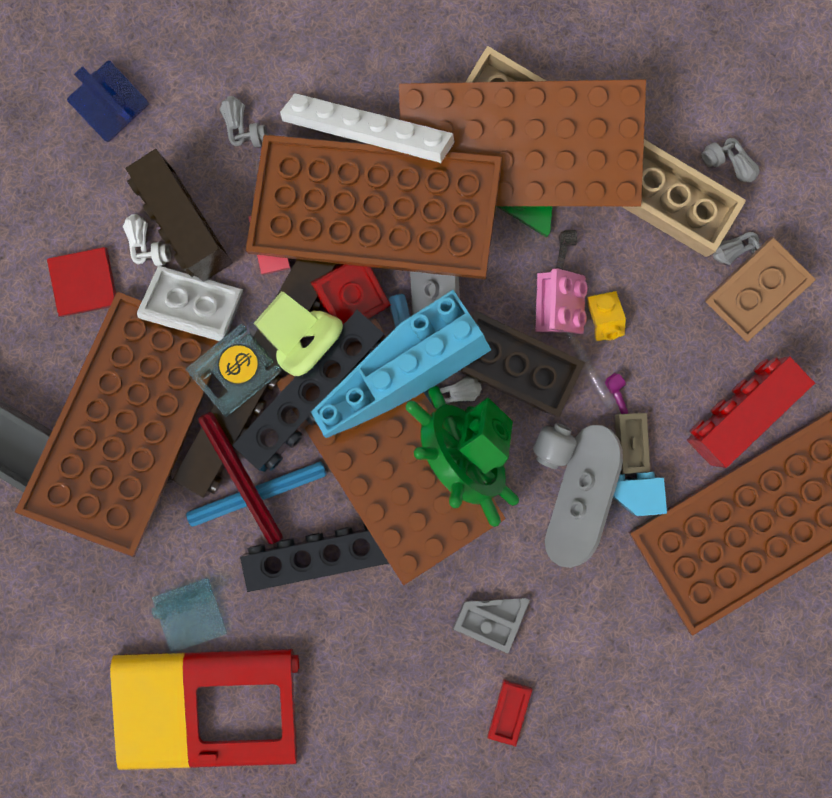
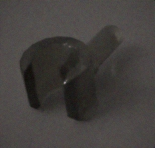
[555,230,577,270]

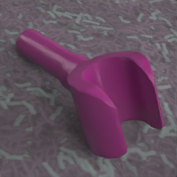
[605,373,628,414]

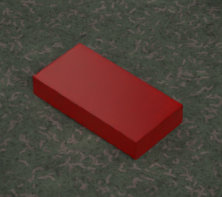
[487,679,532,747]

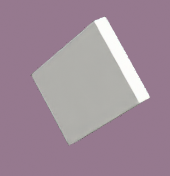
[137,266,243,342]

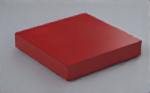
[47,247,116,317]
[310,264,391,324]

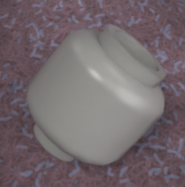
[533,423,577,469]

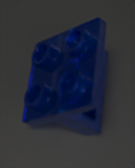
[67,61,149,142]

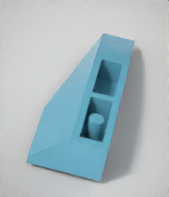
[311,290,491,438]

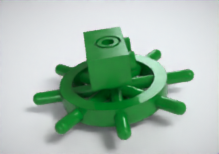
[406,385,519,527]

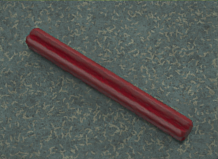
[198,412,283,544]

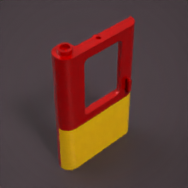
[110,649,299,770]

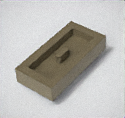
[615,413,650,474]

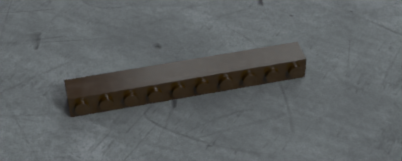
[172,259,340,498]

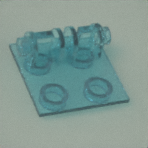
[151,578,227,653]

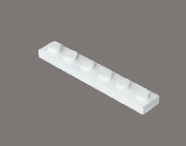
[280,93,454,163]

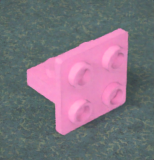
[535,268,588,334]

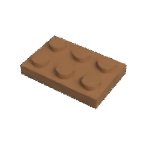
[705,236,816,342]

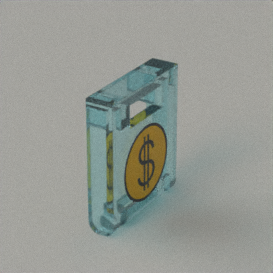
[186,324,281,417]

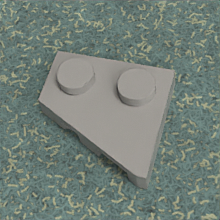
[453,598,530,654]

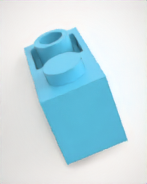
[613,471,667,516]

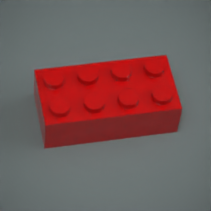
[687,356,815,468]

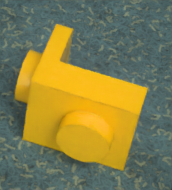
[587,291,626,341]

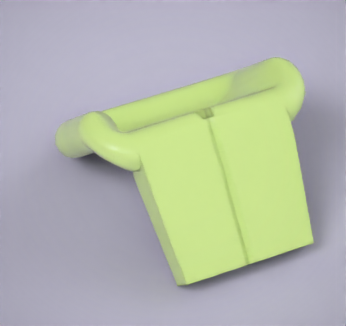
[253,291,343,376]

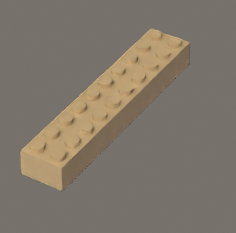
[466,46,746,257]

